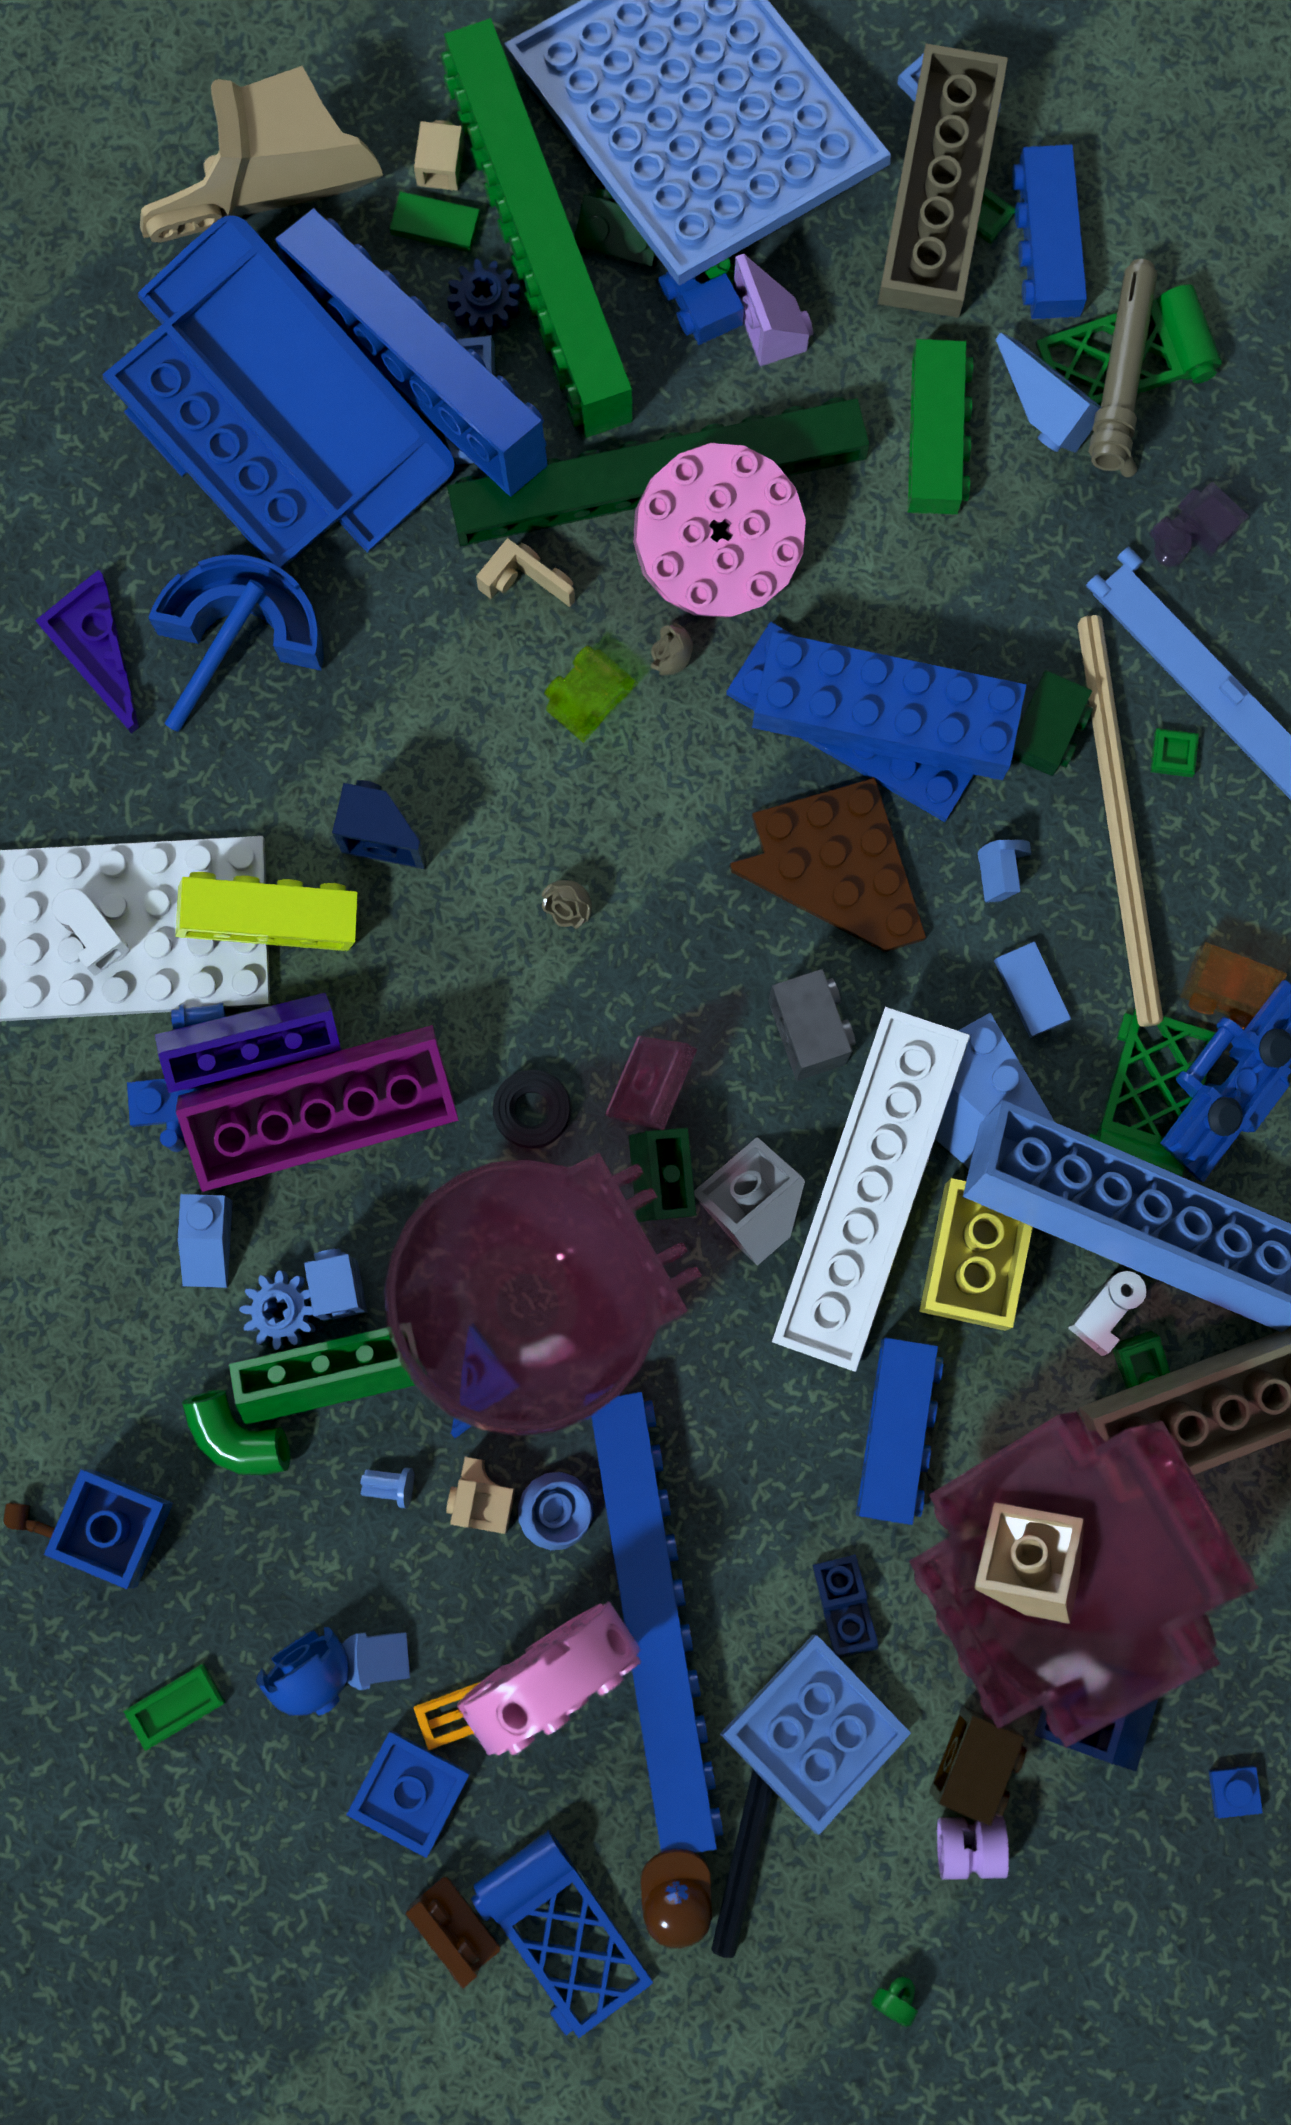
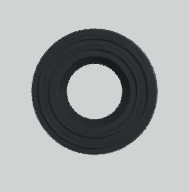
[493,1070,571,1149]

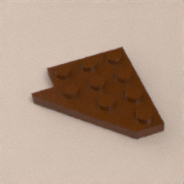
[730,778,926,952]

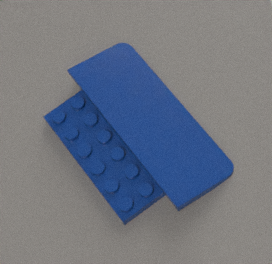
[103,215,454,569]

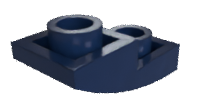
[812,1555,879,1658]

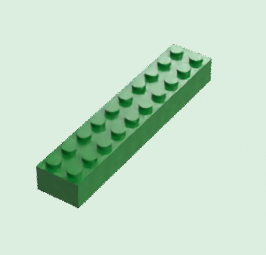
[440,18,632,438]

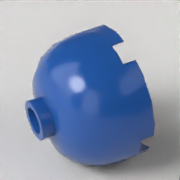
[256,1627,349,1716]

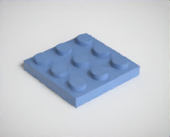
[720,1635,911,1834]

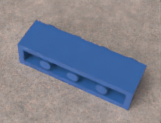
[1012,144,1087,319]
[856,1338,943,1525]

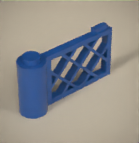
[471,1830,653,2038]

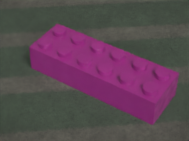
[175,1025,459,1192]

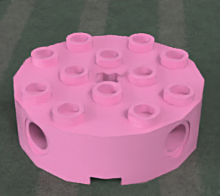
[633,443,806,618]
[456,1602,641,1756]

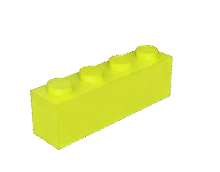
[175,872,357,951]

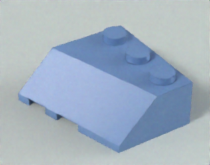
[935,1013,1055,1169]

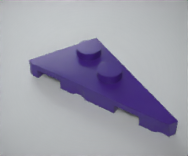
[35,570,139,734]

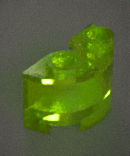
[544,645,638,743]

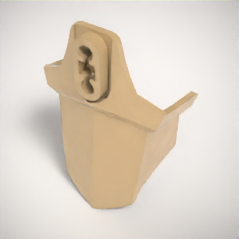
[140,66,383,243]

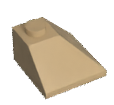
[975,1502,1084,1624]

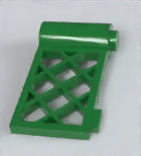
[1036,284,1222,406]
[1088,1008,1215,1177]

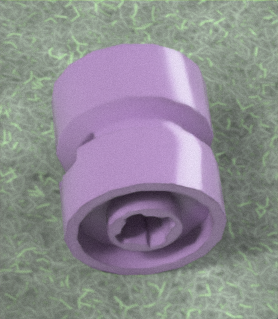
[937,1816,1009,1880]

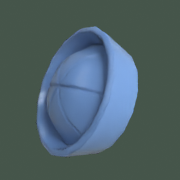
[518,1472,594,1550]

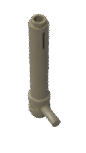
[1088,259,1158,477]

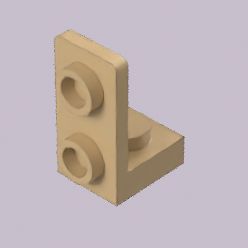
[476,538,575,607]

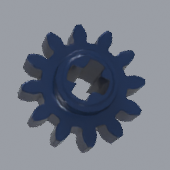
[447,259,521,336]

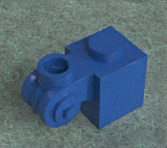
[659,272,744,345]

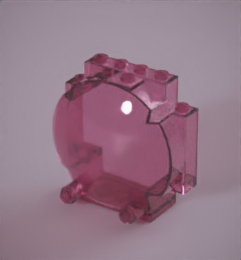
[909,1411,1259,1748]

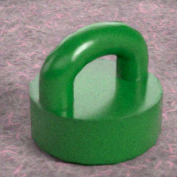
[870,1976,918,2028]

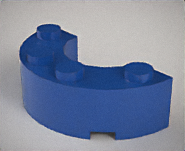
[148,555,324,671]

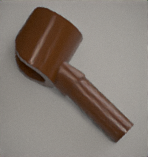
[3,1503,55,1538]

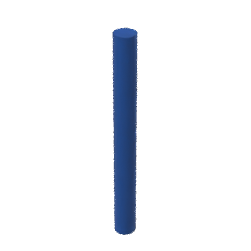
[165,579,265,732]

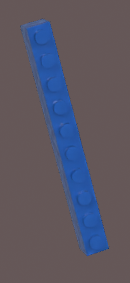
[589,1392,723,1853]

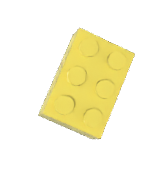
[919,1178,1033,1331]

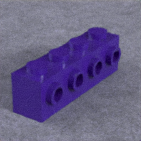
[155,992,341,1093]

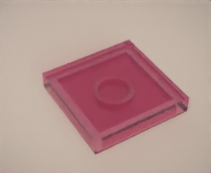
[605,1036,697,1130]

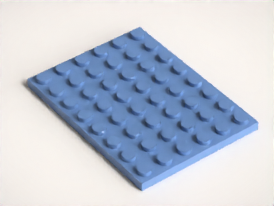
[504,0,891,286]

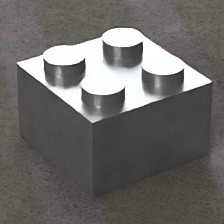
[768,969,856,1081]

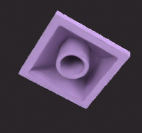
[733,254,813,366]

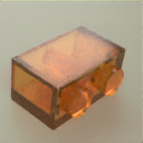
[1180,942,1287,1029]

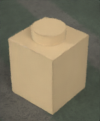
[414,120,464,191]

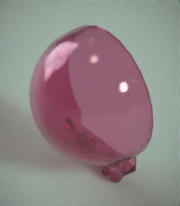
[384,1153,702,1436]

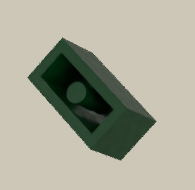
[1012,670,1094,776]
[628,1128,697,1222]

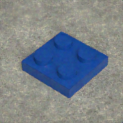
[346,1730,471,1858]

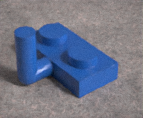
[127,1079,216,1152]

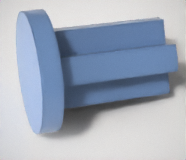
[360,1467,414,1509]

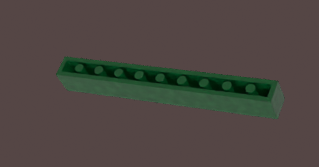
[447,397,869,547]

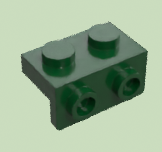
[574,187,656,266]

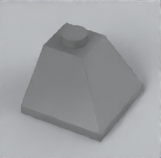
[694,1137,805,1266]

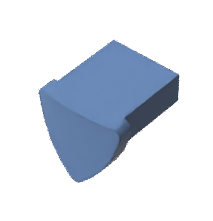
[978,840,1031,902]
[342,1632,410,1690]

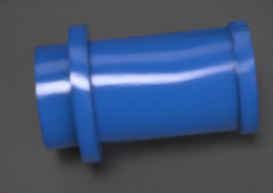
[171,1003,226,1030]

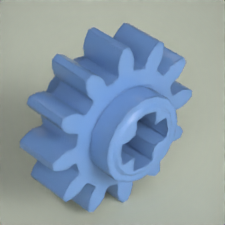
[239,1271,316,1350]

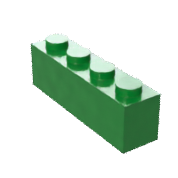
[907,339,973,515]
[229,1323,419,1425]

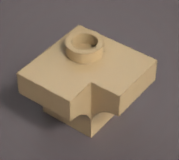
[446,1457,515,1534]

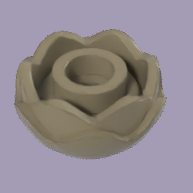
[651,623,693,676]
[542,880,592,929]

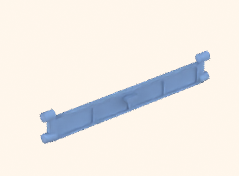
[1086,546,1291,800]

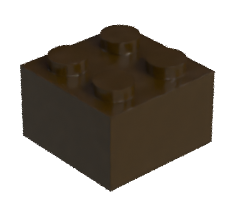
[929,1706,1027,1826]

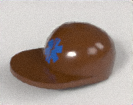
[641,1849,712,1949]

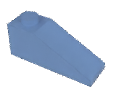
[996,332,1101,453]

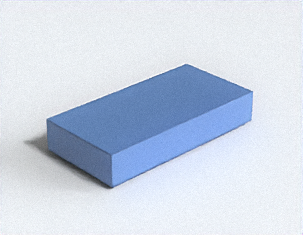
[994,941,1071,1038]

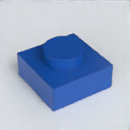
[1208,1765,1263,1818]

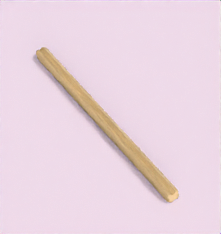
[1078,615,1163,1027]

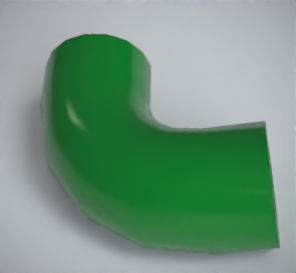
[182,1390,290,1475]

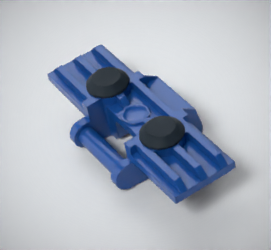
[1160,980,1291,1182]

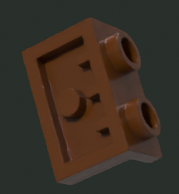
[405,1876,500,1989]

